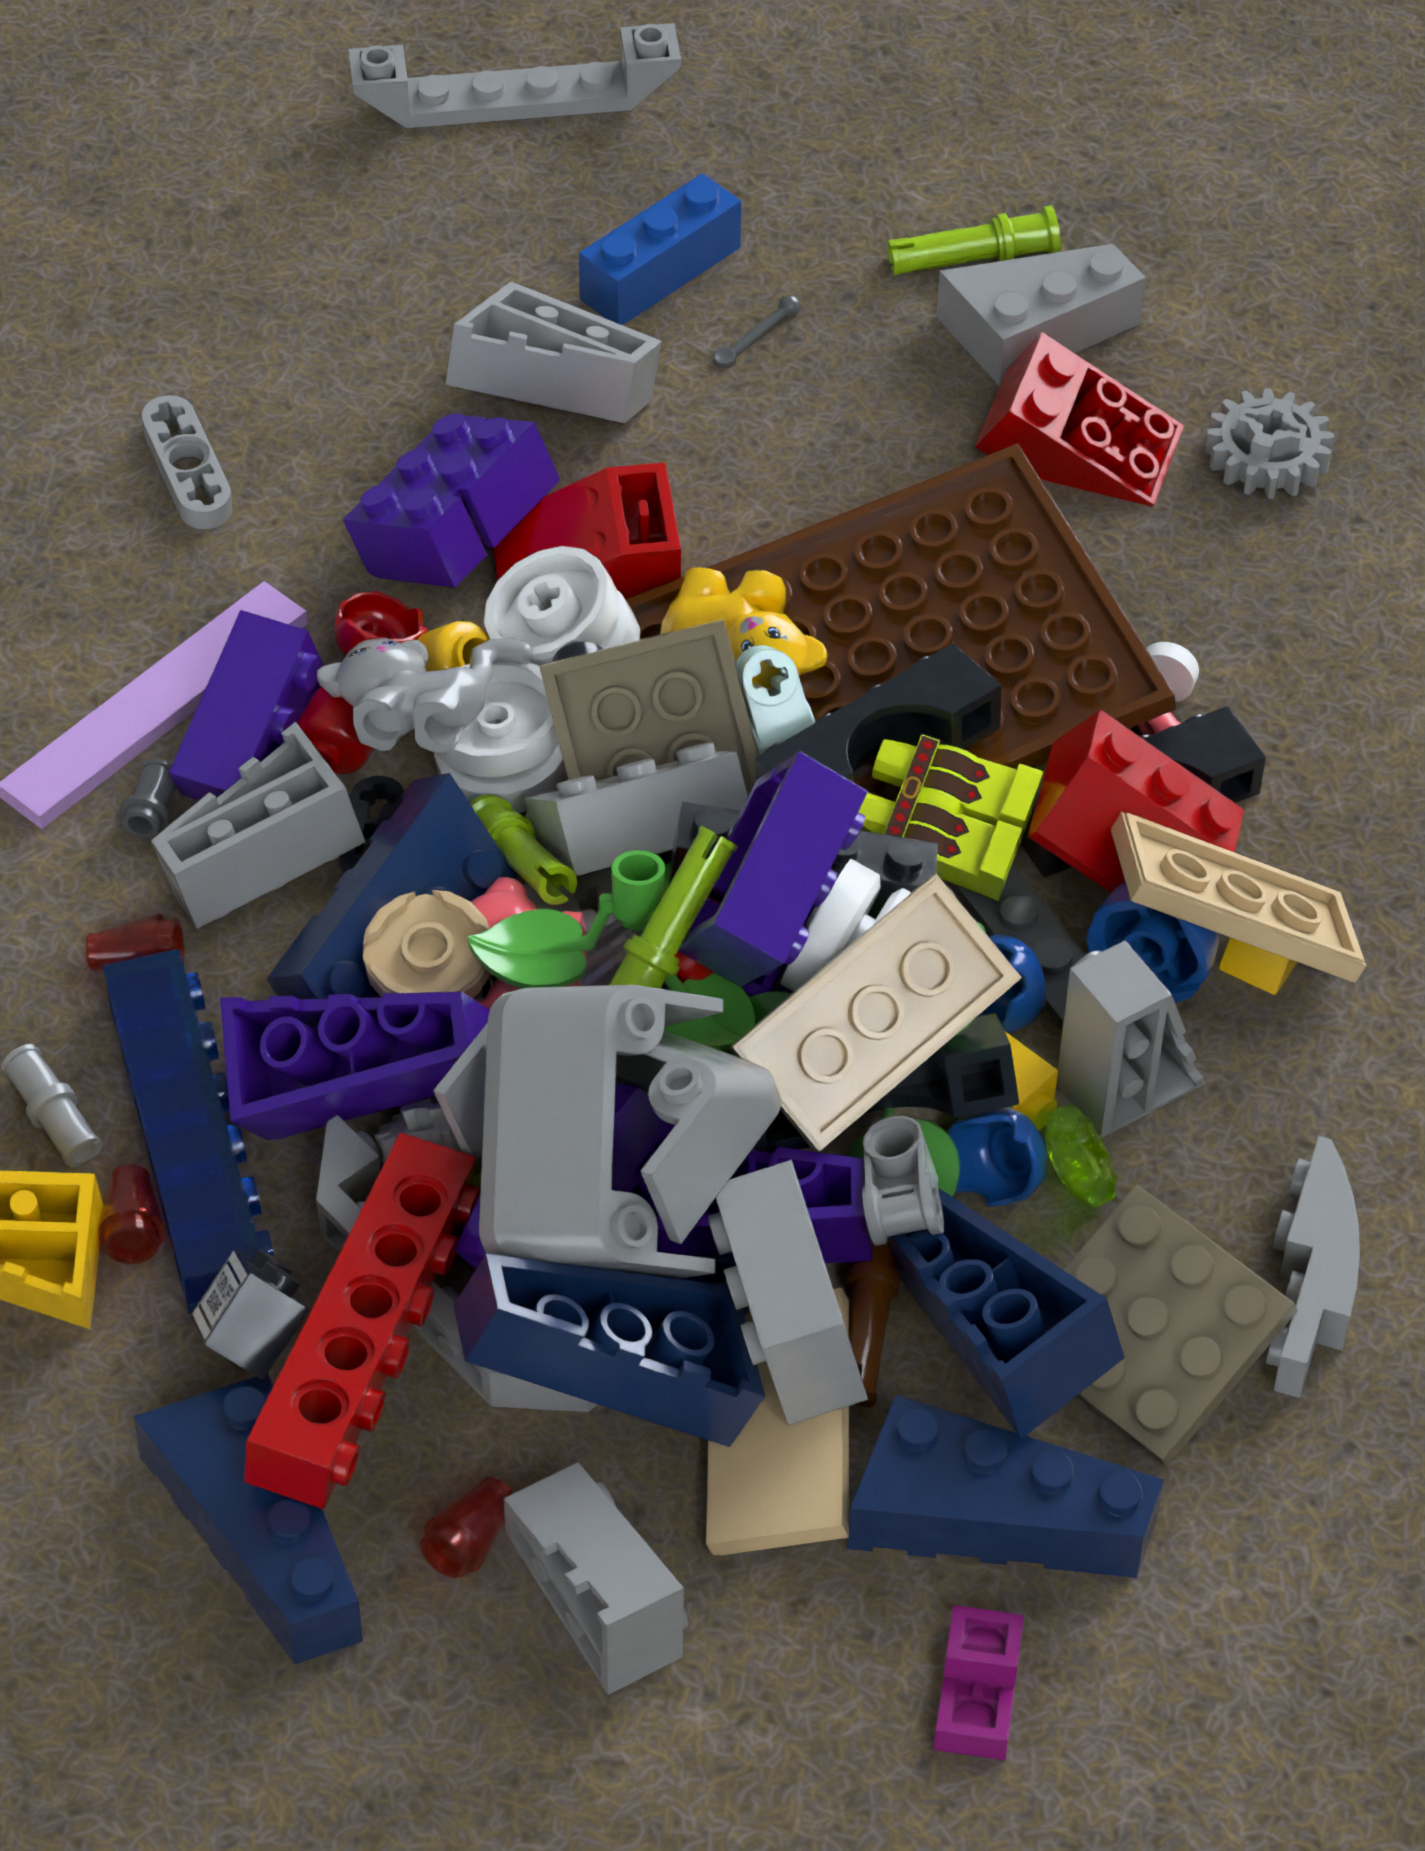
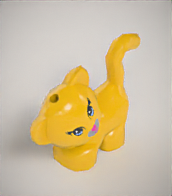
[660,567,827,690]

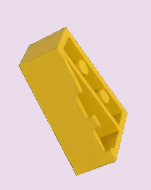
[0,1171,104,1329]

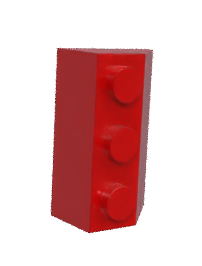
[1028,709,1244,893]

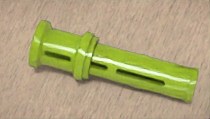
[887,205,1061,276]
[469,794,577,905]
[609,826,738,989]

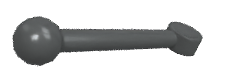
[713,295,801,369]

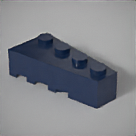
[266,773,518,999]
[887,1188,1125,1439]
[453,1253,765,1447]
[134,1373,363,1664]
[847,1395,1164,1578]

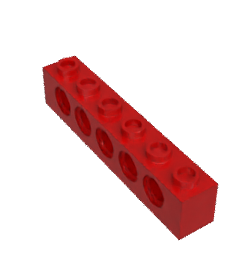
[244,1132,481,1509]

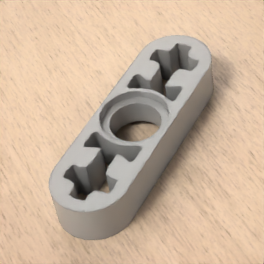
[142,395,233,529]

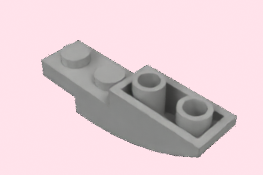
[1266,1136,1360,1398]

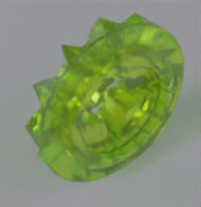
[1045,1105,1117,1207]

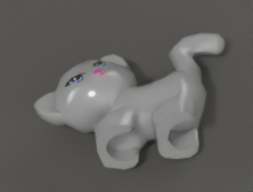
[317,638,533,754]

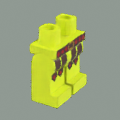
[858,735,1044,901]

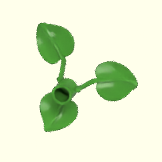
[468,850,755,1051]

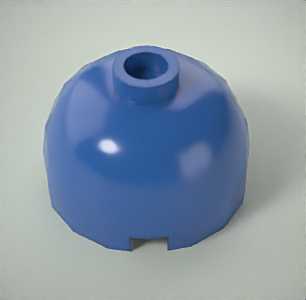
[1086,882,1221,1003]

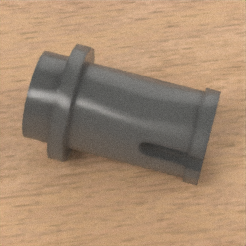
[119,758,176,839]

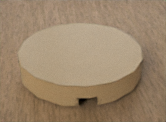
[363,890,491,998]

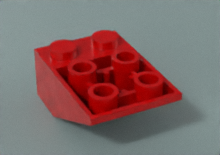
[975,332,1184,507]
[493,462,681,600]

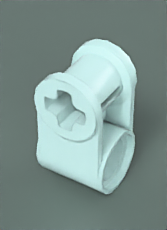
[735,645,815,755]

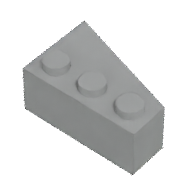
[936,244,1146,386]
[445,281,662,423]
[151,722,365,929]
[524,742,748,876]
[1056,941,1206,1138]
[707,1160,868,1425]
[504,1462,688,1695]

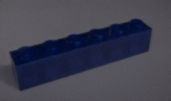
[102,949,275,1313]

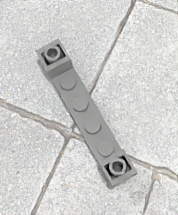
[348,23,681,128]
[316,1115,598,1412]

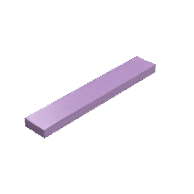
[0,581,308,829]

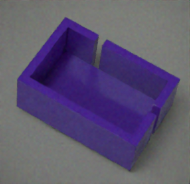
[343,413,560,588]
[678,751,868,987]

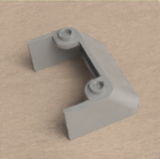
[479,985,723,1279]
[433,1023,781,1244]

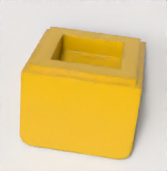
[1219,937,1297,995]

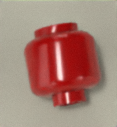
[296,687,375,775]

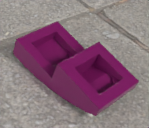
[933,1605,1024,1760]

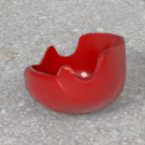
[333,591,428,656]

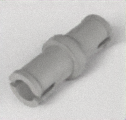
[2,1044,103,1168]

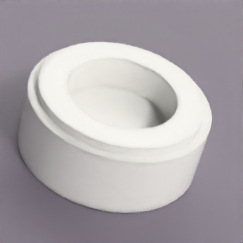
[1146,642,1199,702]

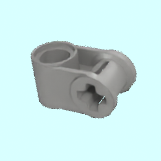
[862,1116,944,1246]

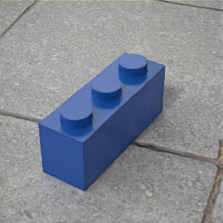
[579,173,742,325]

